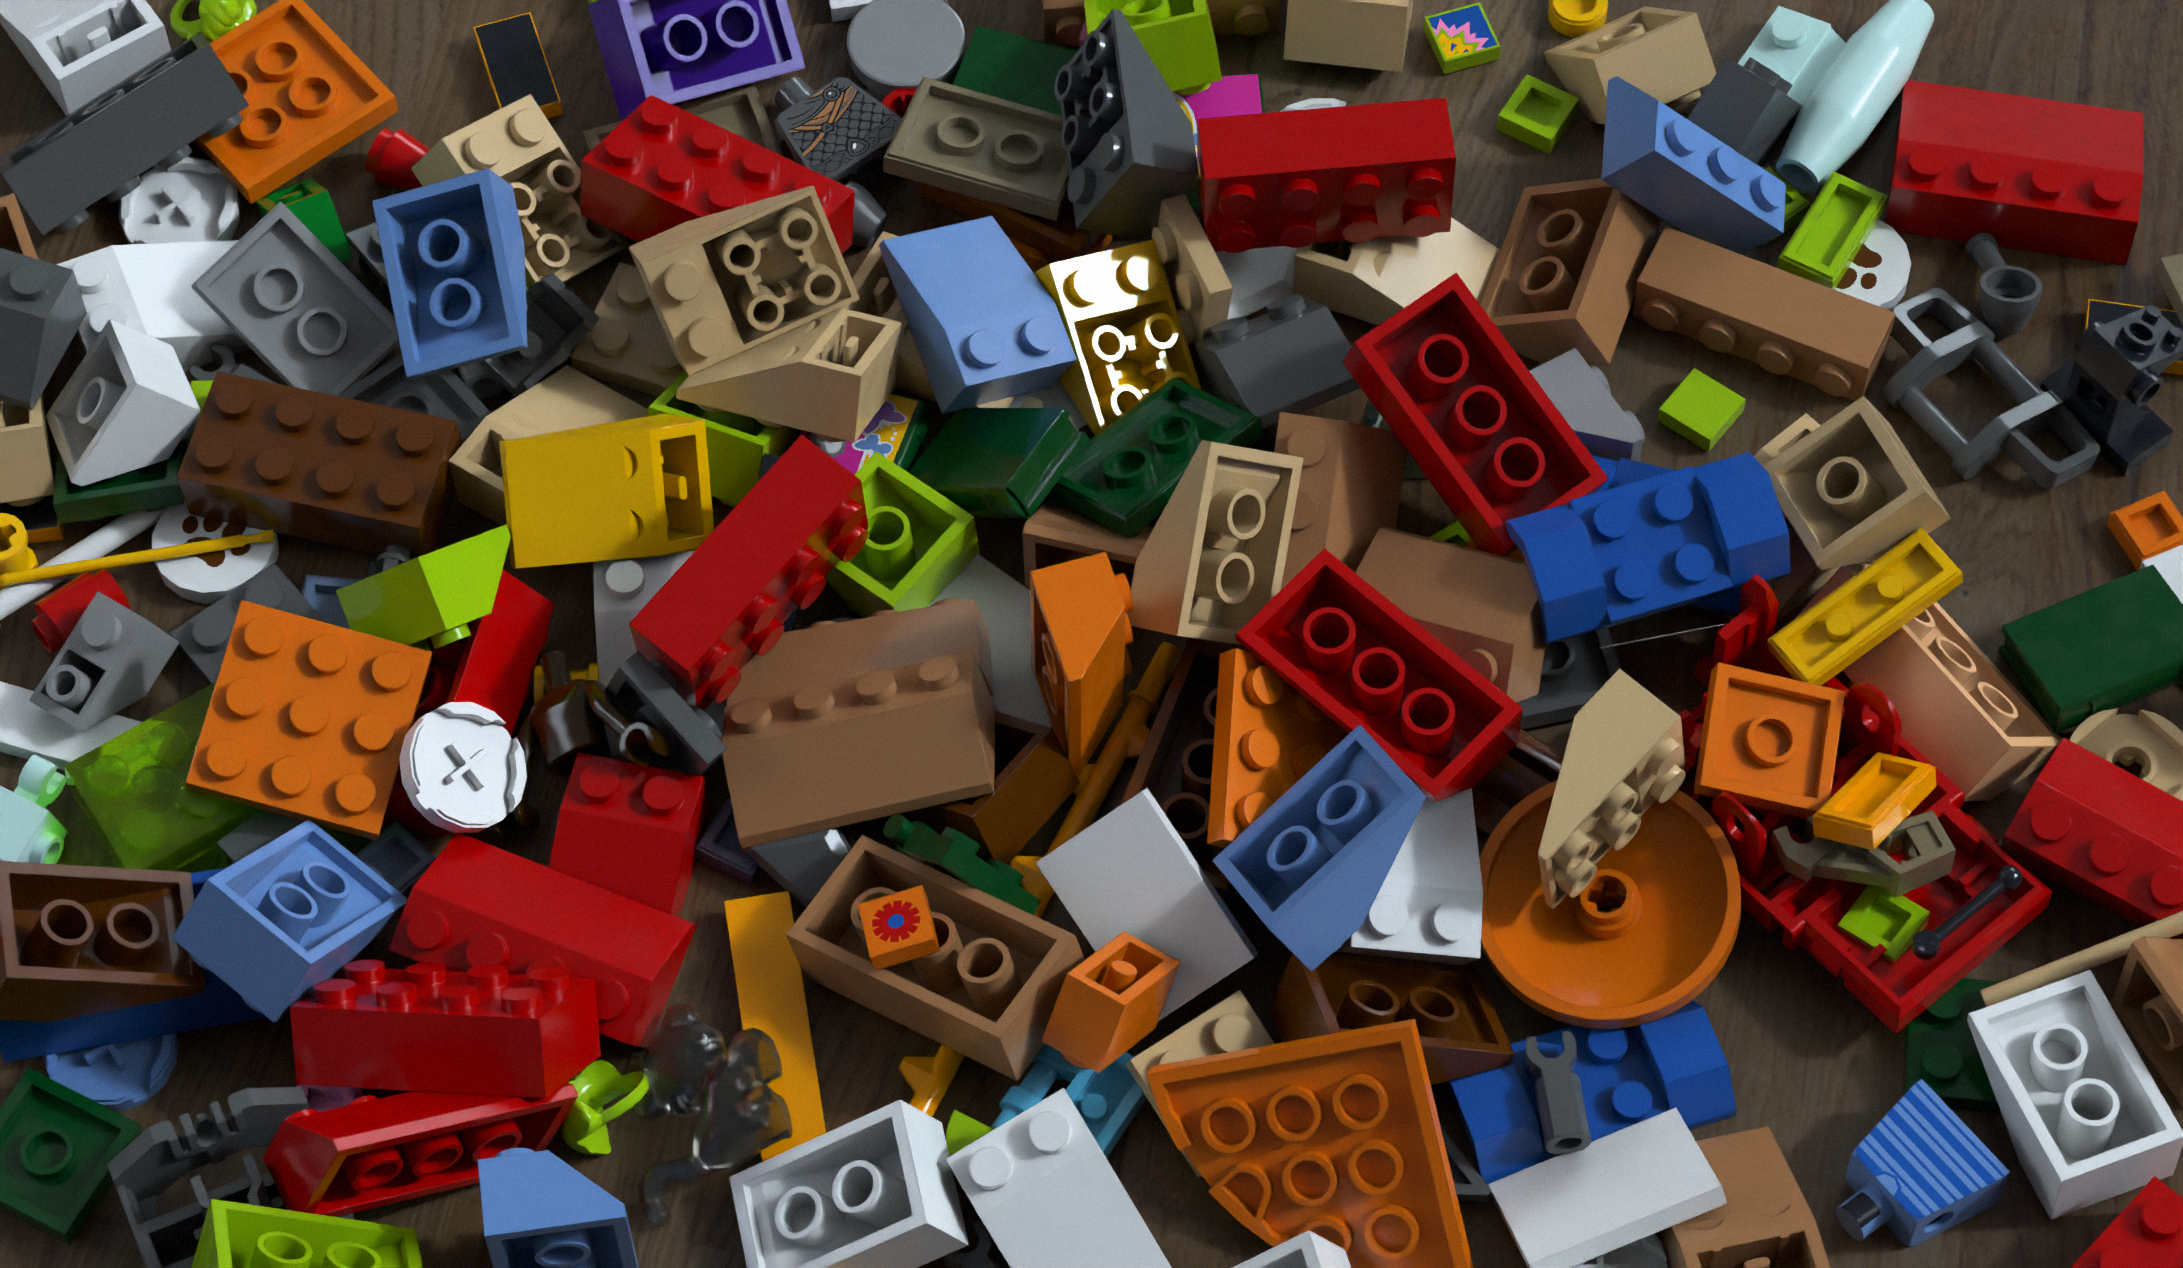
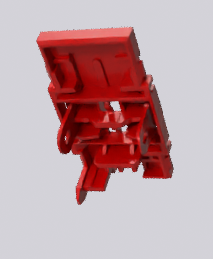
[1678,574,2052,1034]

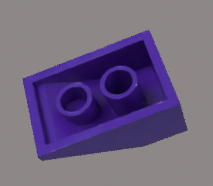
[587,0,806,120]

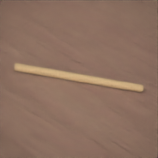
[1980,911,2183,1007]

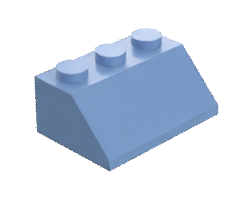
[1601,76,1786,255]
[478,1148,639,1268]

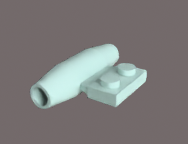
[1738,0,1934,194]

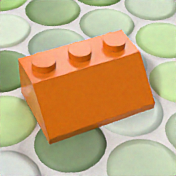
[1030,552,1134,775]

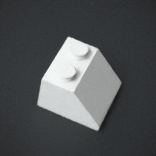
[46,319,201,486]

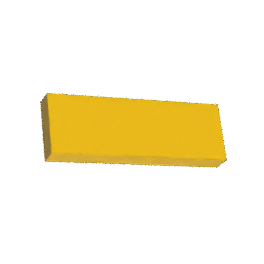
[1767,527,1963,686]

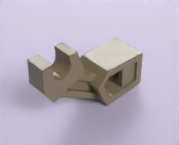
[1771,810,1956,897]

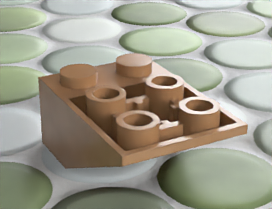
[1659,1126,1830,1268]

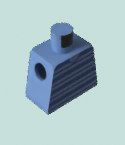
[1836,1079,2010,1247]

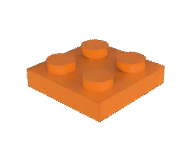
[1693,662,1845,819]

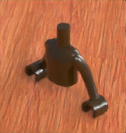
[490,651,673,841]

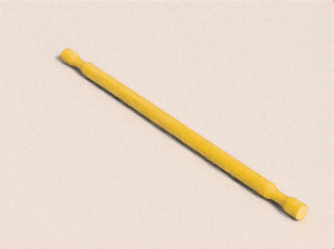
[0,529,275,586]

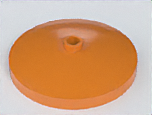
[1479,780,1741,1029]

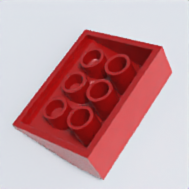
[1884,80,2144,265]

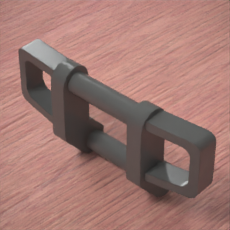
[1881,288,2100,489]

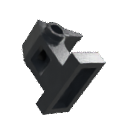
[2040,305,2183,477]

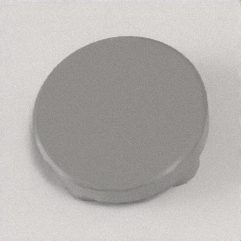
[847,0,966,102]

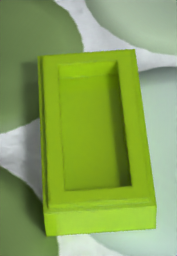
[1777,171,1888,290]

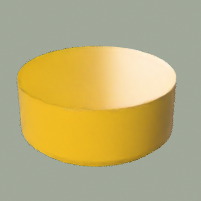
[1548,0,1608,38]

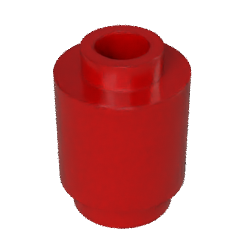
[30,569,131,653]

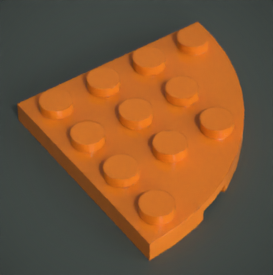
[1147,1019,1474,1268]

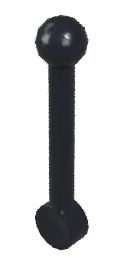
[1912,865,2022,960]

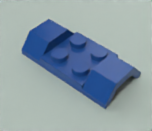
[1505,452,1791,645]
[1439,1000,1737,1185]

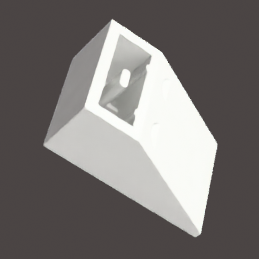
[0,0,171,116]

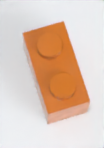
[1041,931,1181,1073]

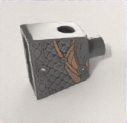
[775,77,902,192]

